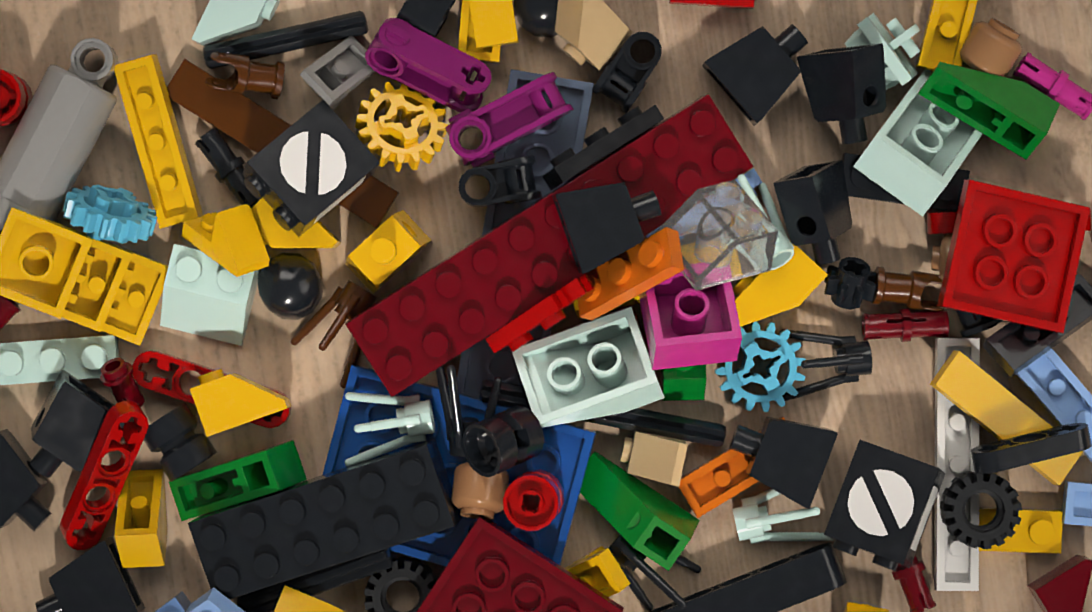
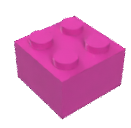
[639,261,742,370]

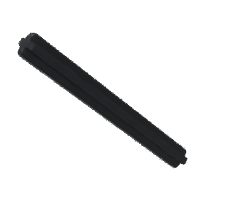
[479,379,726,447]

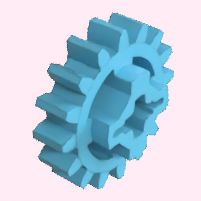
[62,184,157,244]
[714,321,806,412]

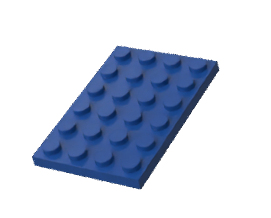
[322,364,597,566]

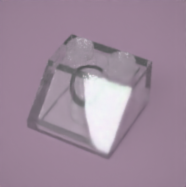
[655,180,778,291]

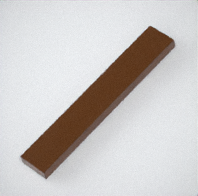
[167,59,399,228]

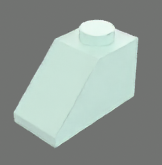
[192,0,280,46]

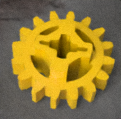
[354,82,448,172]

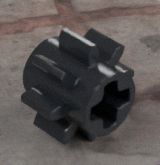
[824,257,877,310]

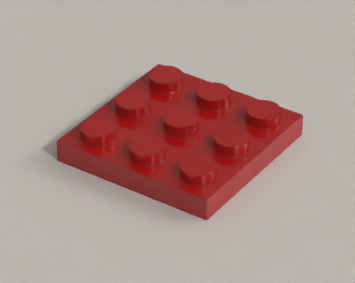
[937,179,1090,333]

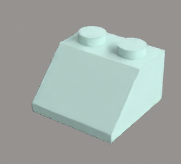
[160,244,261,346]

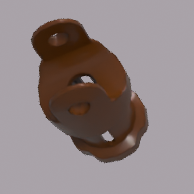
[205,52,285,100]
[871,266,945,311]

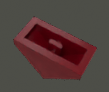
[1027,555,1092,612]

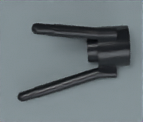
[780,329,872,401]
[436,365,502,457]
[609,534,701,611]

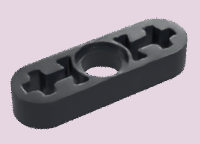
[971,423,1092,474]

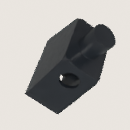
[702,24,808,126]
[797,43,886,144]
[773,160,852,265]
[552,182,662,274]
[30,370,129,478]
[729,417,838,509]
[0,429,52,532]
[35,537,145,612]

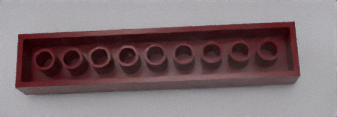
[345,94,754,397]

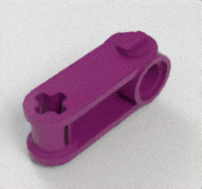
[365,18,492,113]
[445,72,574,168]

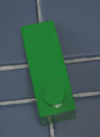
[918,62,1060,160]
[168,440,307,521]

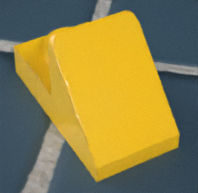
[181,204,270,277]
[565,546,631,597]

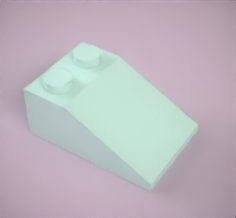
[853,69,983,217]
[512,307,665,428]

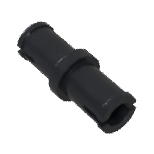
[195,128,259,208]

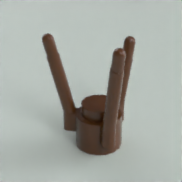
[290,280,377,388]

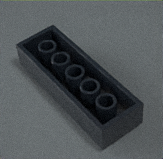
[188,438,462,599]

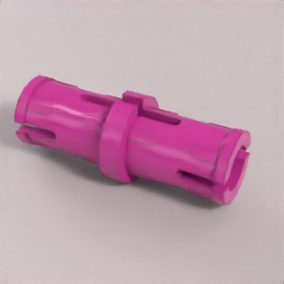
[1013,52,1092,120]

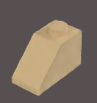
[555,0,633,71]
[620,431,688,487]

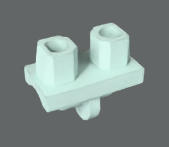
[845,13,920,90]

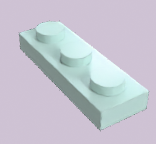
[0,335,119,385]

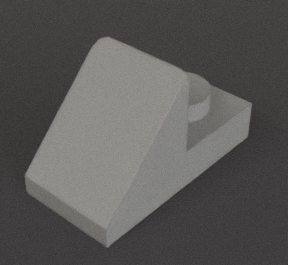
[300,36,375,110]

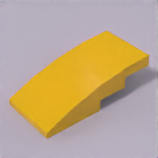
[0,207,168,346]

